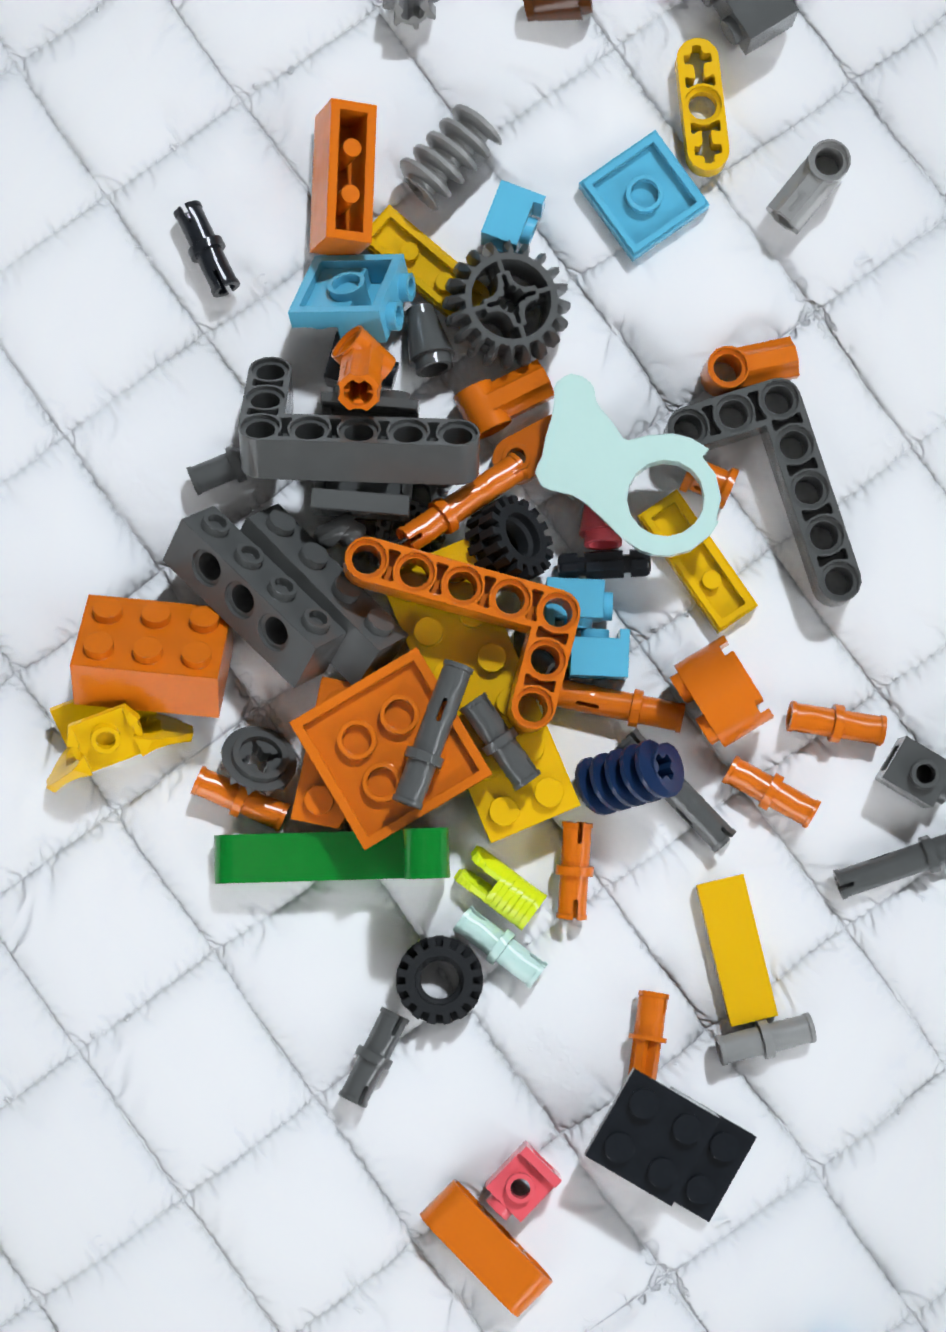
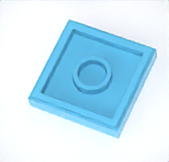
[578,130,710,262]

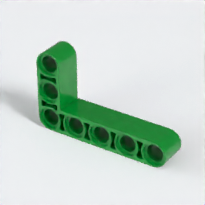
[214,827,451,884]

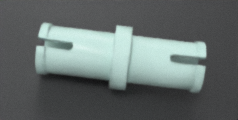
[453,906,548,989]

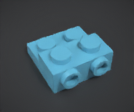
[288,254,416,343]

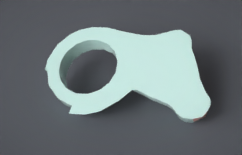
[535,373,721,558]

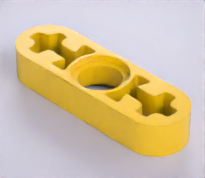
[675,38,729,177]

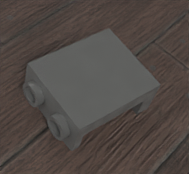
[310,386,420,523]

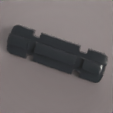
[557,549,651,579]

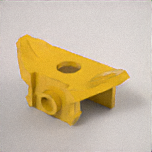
[46,699,194,793]

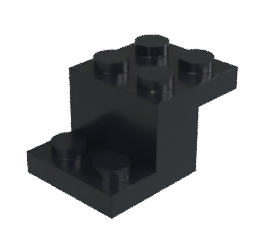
[584,1067,757,1222]

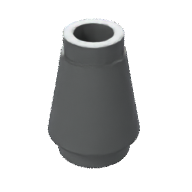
[406,303,455,377]

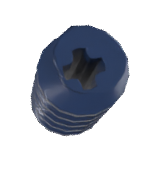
[575,739,684,816]

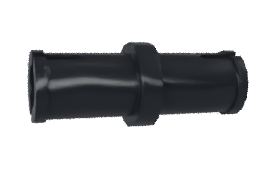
[173,200,240,298]

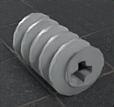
[400,104,502,211]

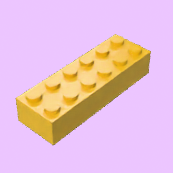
[386,539,581,843]

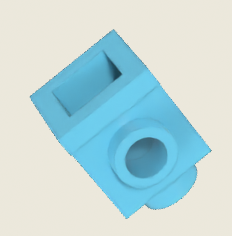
[481,180,546,253]
[544,577,613,630]
[567,628,630,681]

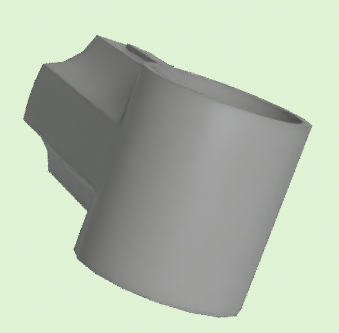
[766,139,851,234]

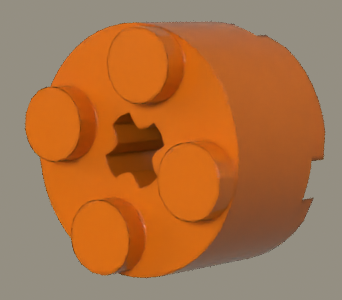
[669,635,774,747]

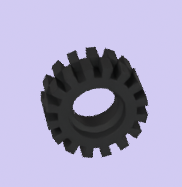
[465,495,554,580]
[396,935,483,1025]

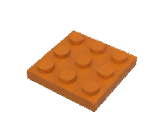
[289,647,493,850]

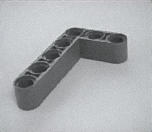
[238,357,480,485]
[663,378,862,607]

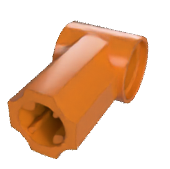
[331,325,396,411]
[700,336,800,397]
[453,359,554,440]

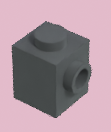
[875,736,946,808]

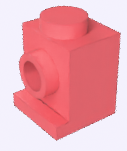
[485,1140,562,1222]

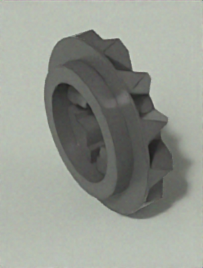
[220,726,297,797]

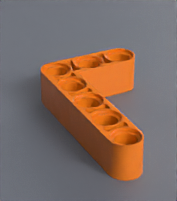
[343,536,580,733]

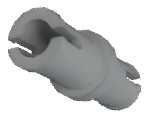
[714,1012,817,1066]

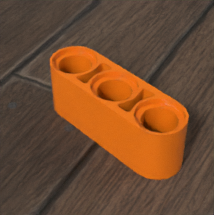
[420,1179,553,1317]

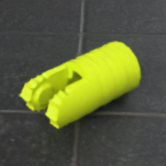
[453,845,547,931]

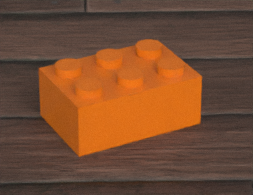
[70,594,233,718]

